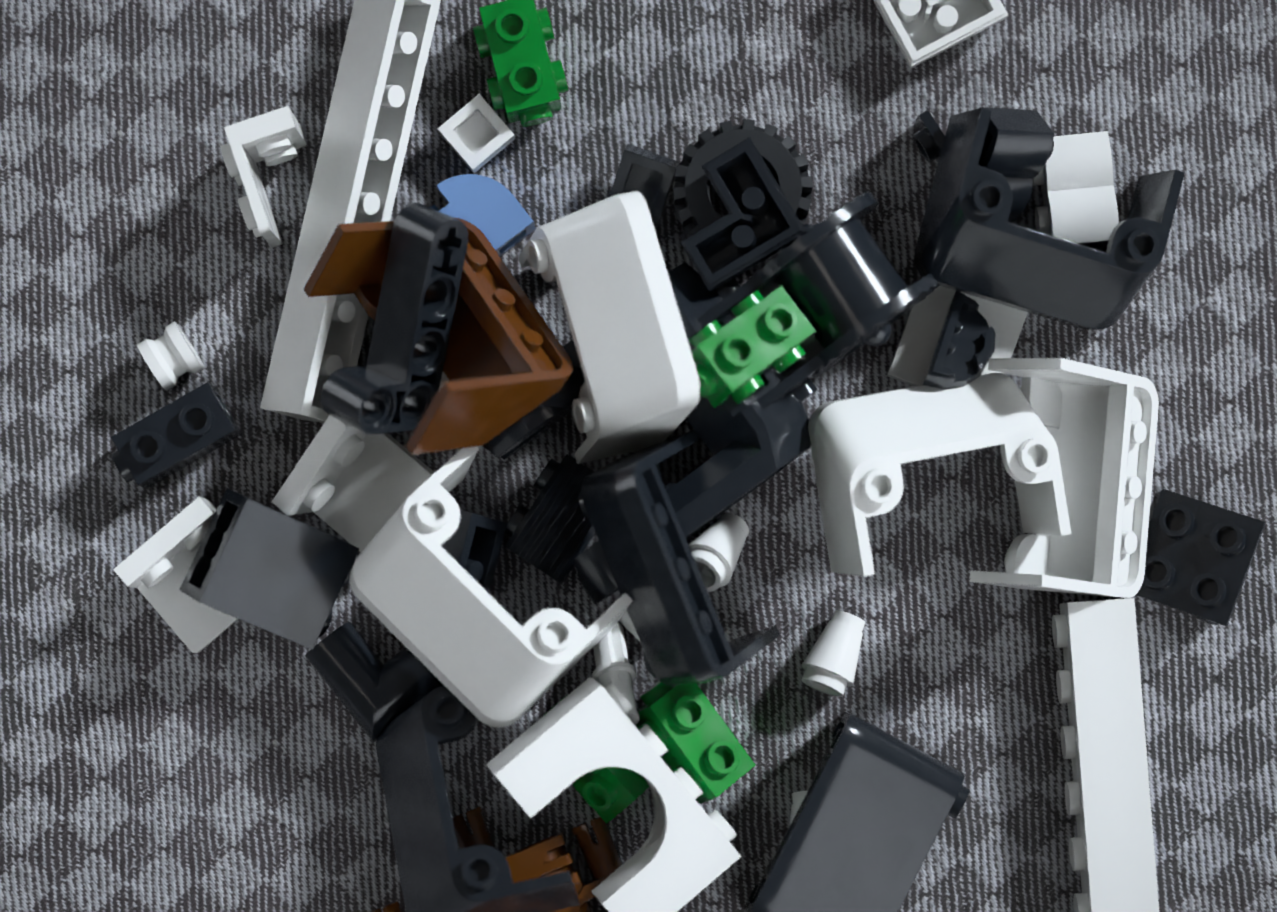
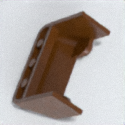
[303,218,573,455]

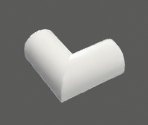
[873,0,1008,69]

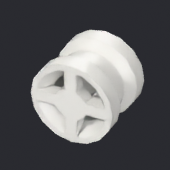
[137,321,204,391]

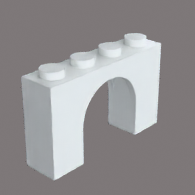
[486,676,742,912]

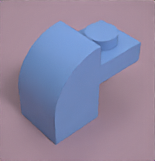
[430,174,535,257]

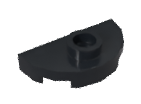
[923,291,996,389]

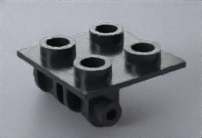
[1136,488,1266,627]

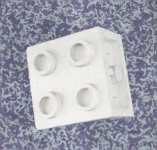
[220,106,307,248]
[272,415,435,552]
[113,496,238,653]

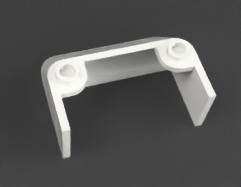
[518,191,700,464]
[969,358,1159,598]
[808,373,1071,576]
[349,446,633,728]

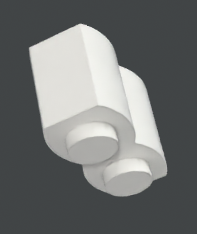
[1033,131,1119,248]

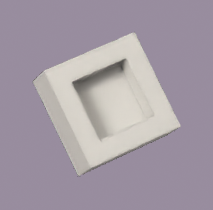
[437,94,516,173]

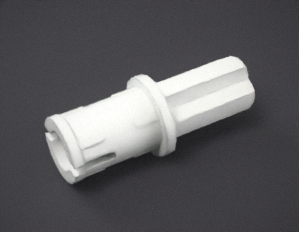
[592,622,639,726]

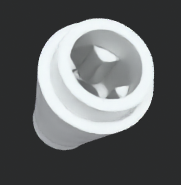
[689,513,749,592]
[801,610,865,697]

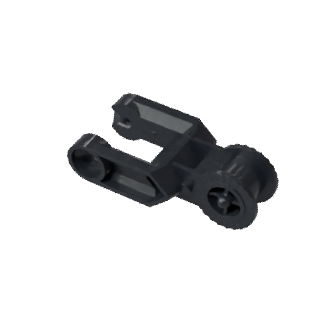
[482,191,939,606]

